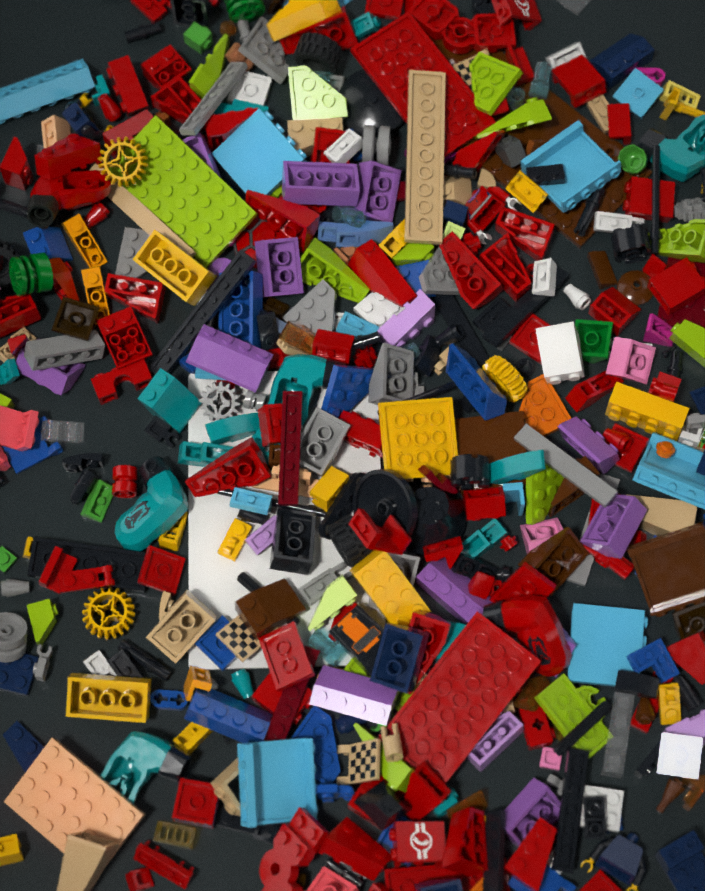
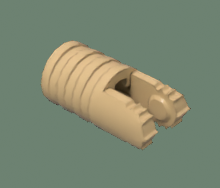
[380,723,403,762]

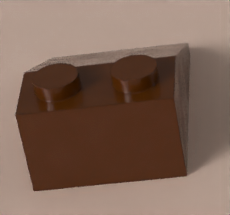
[548,456,600,518]
[518,527,589,596]
[235,578,306,641]

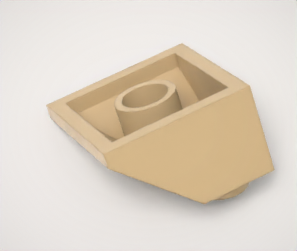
[443,175,472,206]

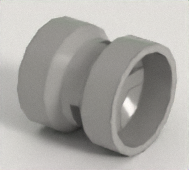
[243,390,268,412]

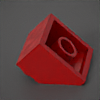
[0,136,33,191]

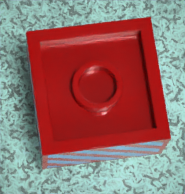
[172,778,220,829]

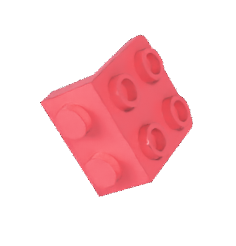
[0,405,39,452]

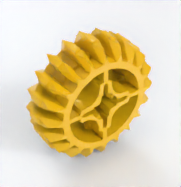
[98,137,148,187]
[482,355,528,402]
[82,587,136,640]

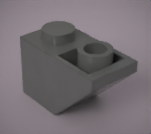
[494,133,526,168]

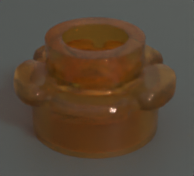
[220,20,236,38]

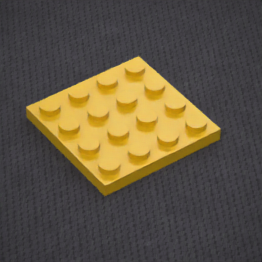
[378,397,458,479]

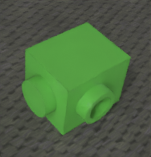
[183,22,213,55]

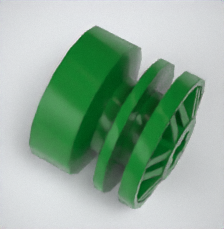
[224,0,265,23]
[9,252,53,296]

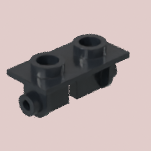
[256,310,279,350]
[325,857,366,890]

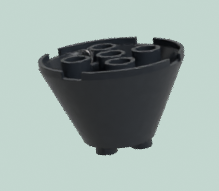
[405,482,467,557]

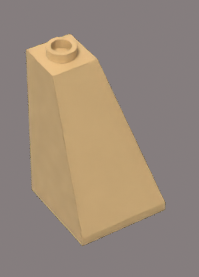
[626,494,697,536]
[57,831,119,891]

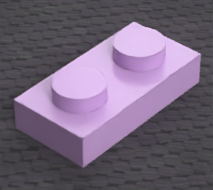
[244,515,276,555]

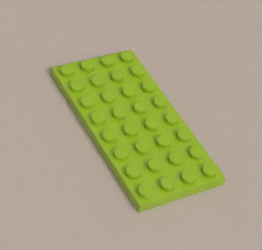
[109,115,258,269]

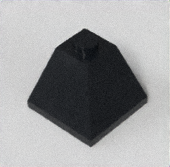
[355,780,411,831]

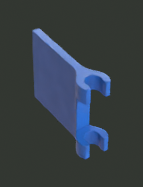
[3,416,63,474]
[507,864,576,891]

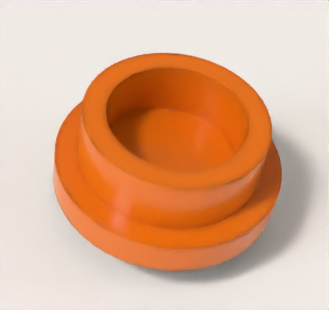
[656,441,675,458]

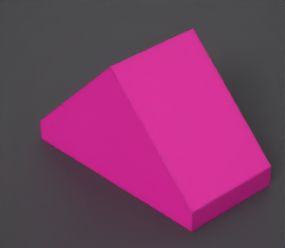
[643,313,673,347]

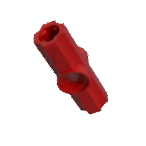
[581,538,635,580]

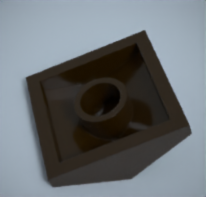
[51,297,100,341]
[672,602,705,640]

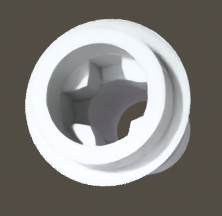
[564,284,591,310]

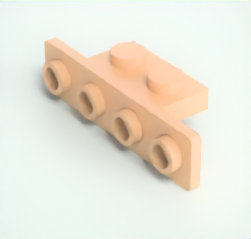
[252,465,319,499]

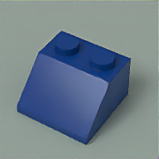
[23,227,73,262]

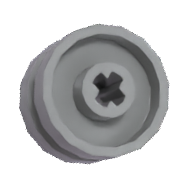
[362,125,391,166]
[0,612,28,663]

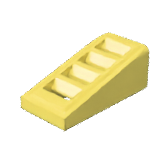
[659,80,701,109]

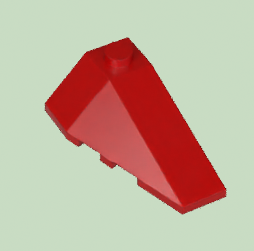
[279,6,358,54]
[245,190,320,253]
[439,231,504,310]
[347,239,417,307]
[49,257,79,301]
[185,437,271,497]
[408,610,451,694]

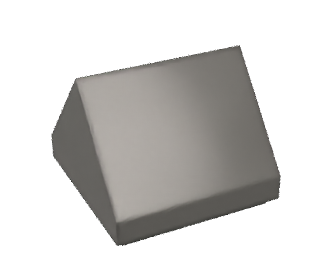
[325,73,345,92]

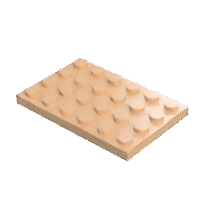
[4,738,145,863]

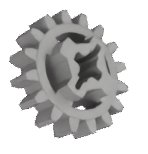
[674,198,705,223]
[199,381,241,421]

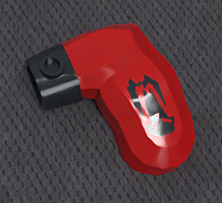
[483,595,572,676]

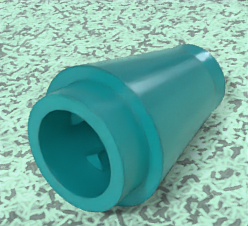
[231,668,254,699]

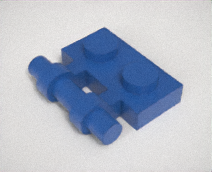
[317,784,354,803]

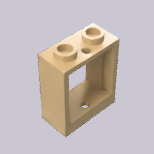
[211,758,241,816]

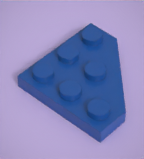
[321,365,374,418]
[290,705,341,784]

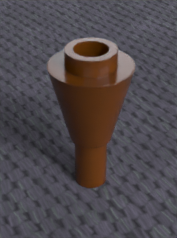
[635,697,655,724]
[656,777,686,813]

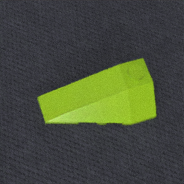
[189,34,229,100]
[475,97,552,140]
[648,219,705,263]
[300,238,370,303]
[353,722,415,792]

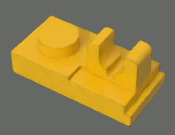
[217,518,253,562]
[658,683,681,725]

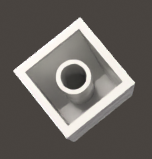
[535,322,585,385]

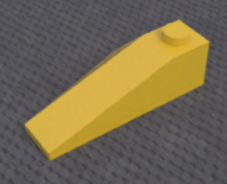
[266,0,341,41]

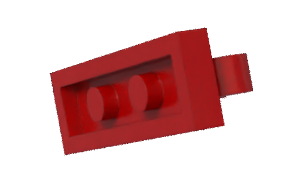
[133,840,194,890]

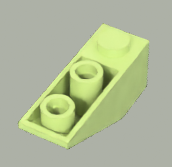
[308,574,357,631]

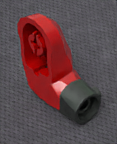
[27,170,112,229]

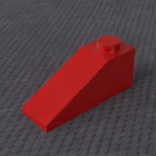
[453,130,505,173]
[565,371,624,413]

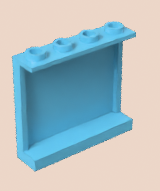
[211,108,308,195]
[521,120,621,213]
[632,432,705,510]
[567,603,648,687]
[237,738,318,828]

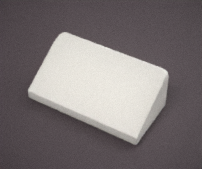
[545,42,587,69]
[324,129,363,163]
[532,258,557,296]

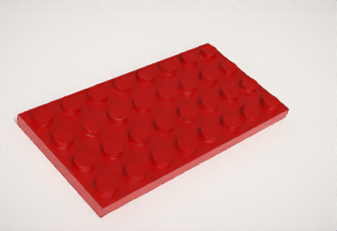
[350,11,496,158]
[377,611,541,785]

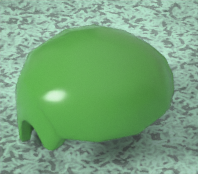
[618,144,648,175]

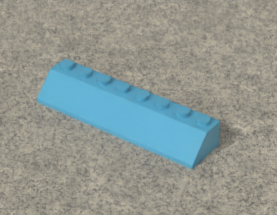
[0,59,95,124]

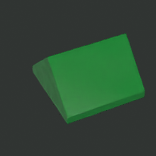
[575,319,613,364]

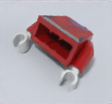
[465,186,522,245]

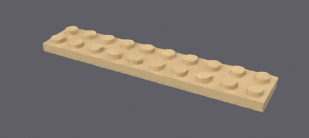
[404,70,446,245]

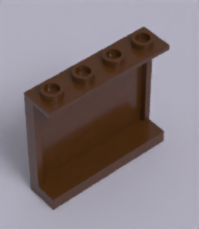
[454,411,528,497]
[627,522,705,617]

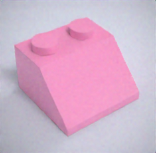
[606,337,656,384]
[520,517,563,554]

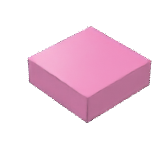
[539,746,562,771]

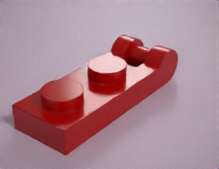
[57,565,115,594]

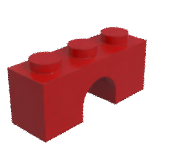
[91,359,152,405]

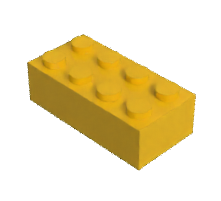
[132,229,217,306]
[605,382,689,441]
[349,550,431,626]
[66,673,151,723]

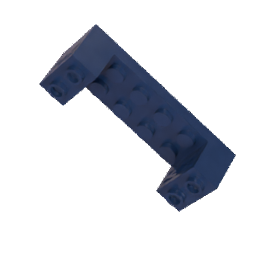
[655,830,705,891]

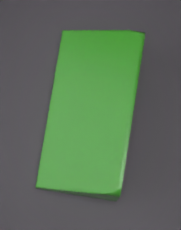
[80,480,113,523]

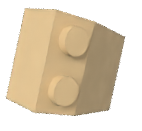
[146,590,217,663]

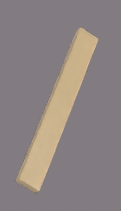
[89,163,196,257]

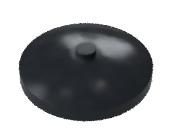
[339,69,404,137]
[353,469,417,537]

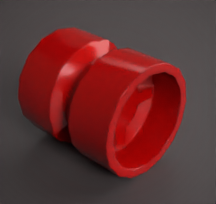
[112,465,138,498]

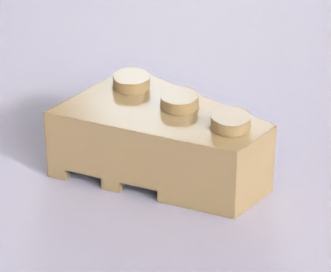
[287,118,343,156]

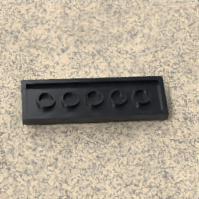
[27,537,146,593]

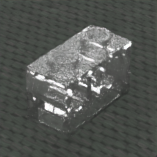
[41,420,84,443]

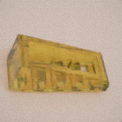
[153,821,197,850]

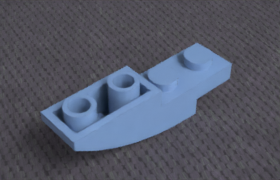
[318,220,393,247]

